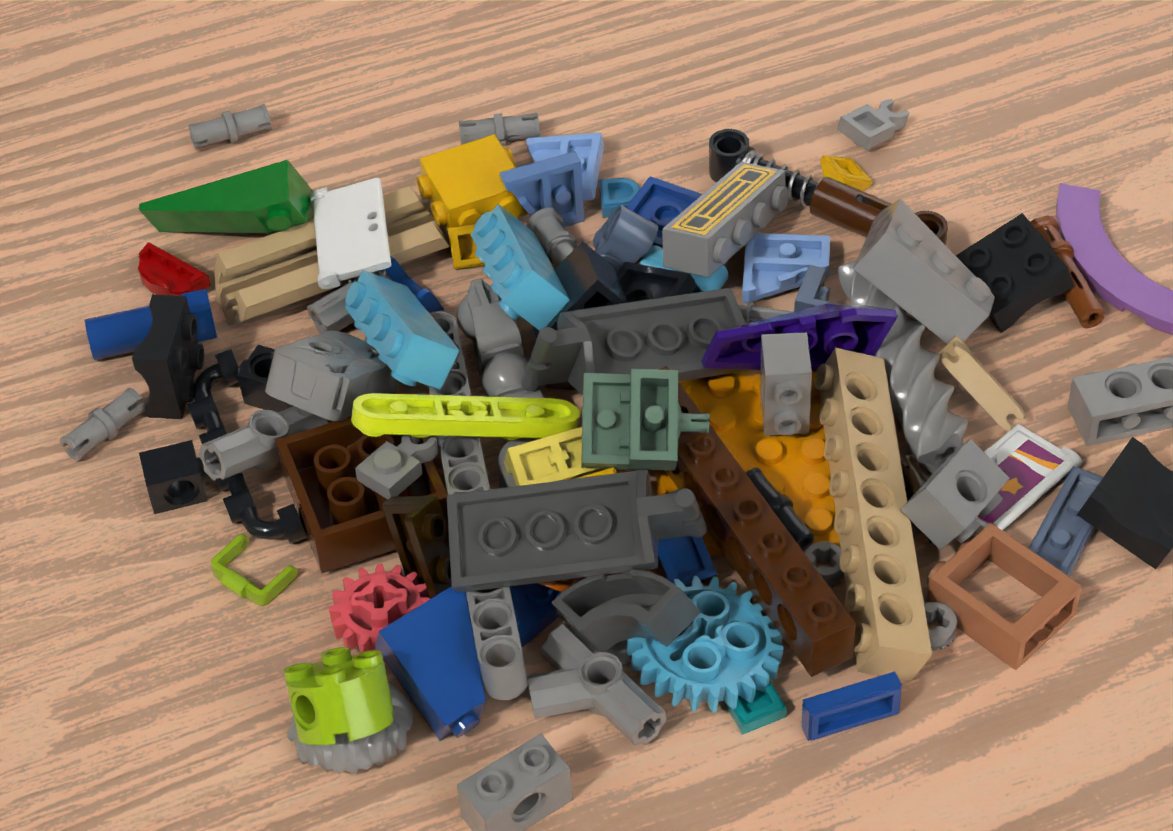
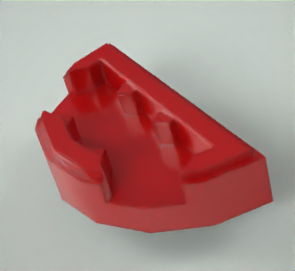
[138,242,211,296]

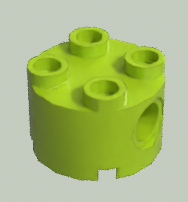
[283,647,395,745]

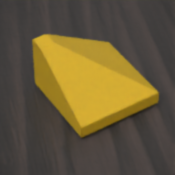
[820,155,873,191]

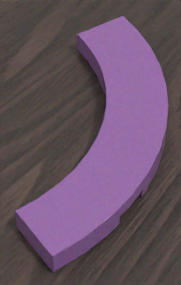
[1056,183,1173,335]

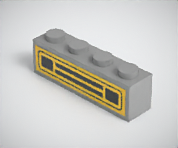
[662,162,789,277]

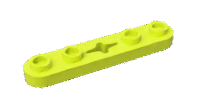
[351,393,580,440]

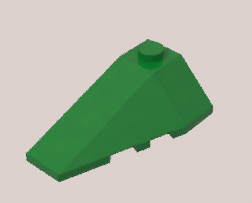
[139,160,314,233]

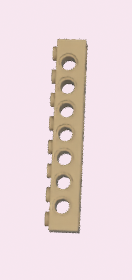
[815,348,932,681]

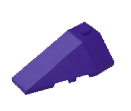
[701,304,898,372]

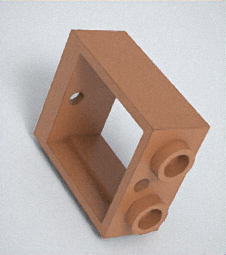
[927,523,1082,670]

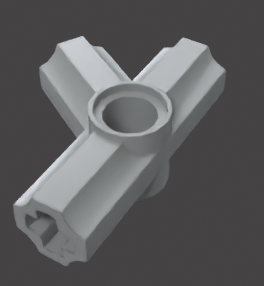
[528,624,666,745]

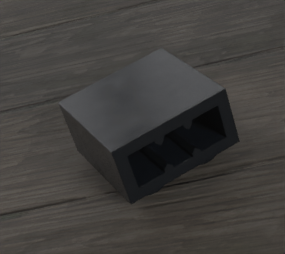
[532,241,628,340]

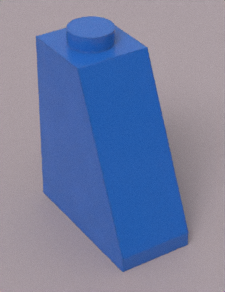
[375,586,486,741]

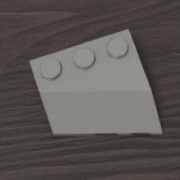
[853,199,995,343]

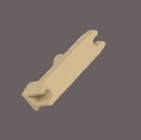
[938,335,1026,431]

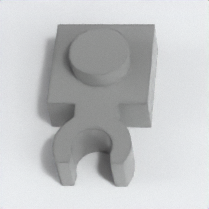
[837,99,909,150]
[355,435,438,499]

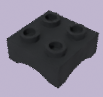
[956,213,1074,333]
[132,294,204,419]
[1077,437,1173,570]

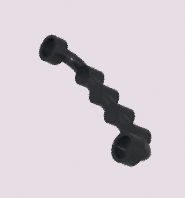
[187,349,307,544]

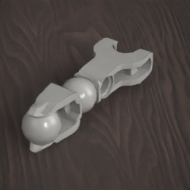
[456,278,595,488]

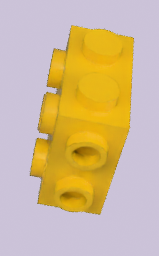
[416,134,528,233]

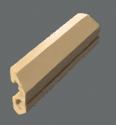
[214,186,450,325]

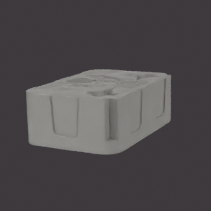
[265,331,398,421]

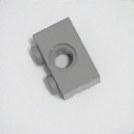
[760,332,812,436]
[900,439,1010,550]
[457,733,572,831]

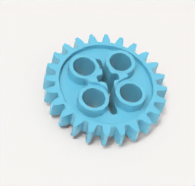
[626,576,784,713]

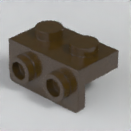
[382,496,452,599]

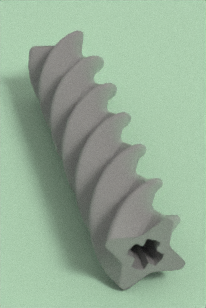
[838,260,969,474]

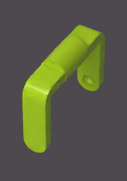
[211,534,298,606]

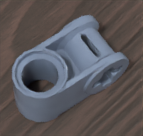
[593,205,658,275]

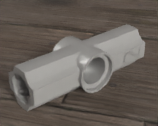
[199,406,328,480]

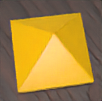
[448,224,485,269]

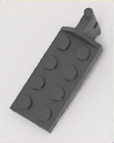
[521,288,749,395]
[447,469,707,593]

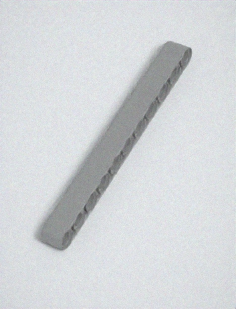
[428,311,528,701]

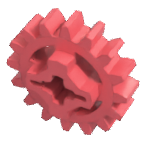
[329,563,430,653]

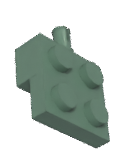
[581,369,709,470]

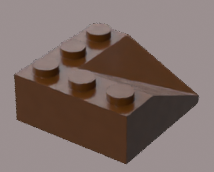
[275,416,449,573]

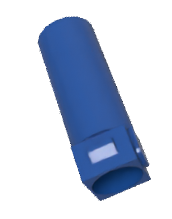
[84,289,217,360]

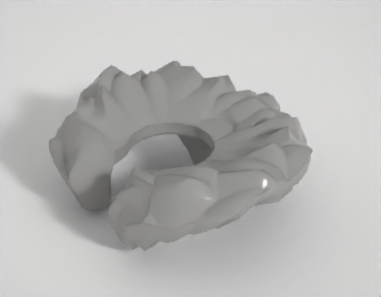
[287,681,414,774]

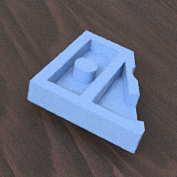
[526,132,604,200]
[742,233,830,303]

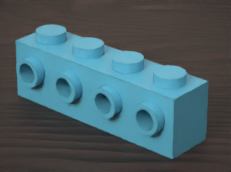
[471,204,570,331]
[345,270,460,390]

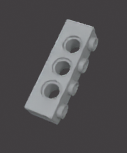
[1068,355,1173,446]

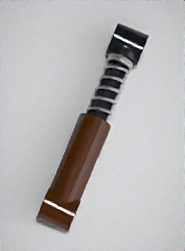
[709,129,948,245]

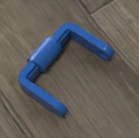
[385,255,444,313]

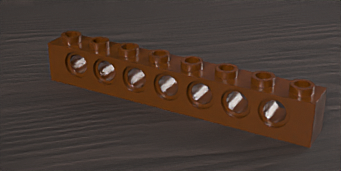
[659,366,856,677]

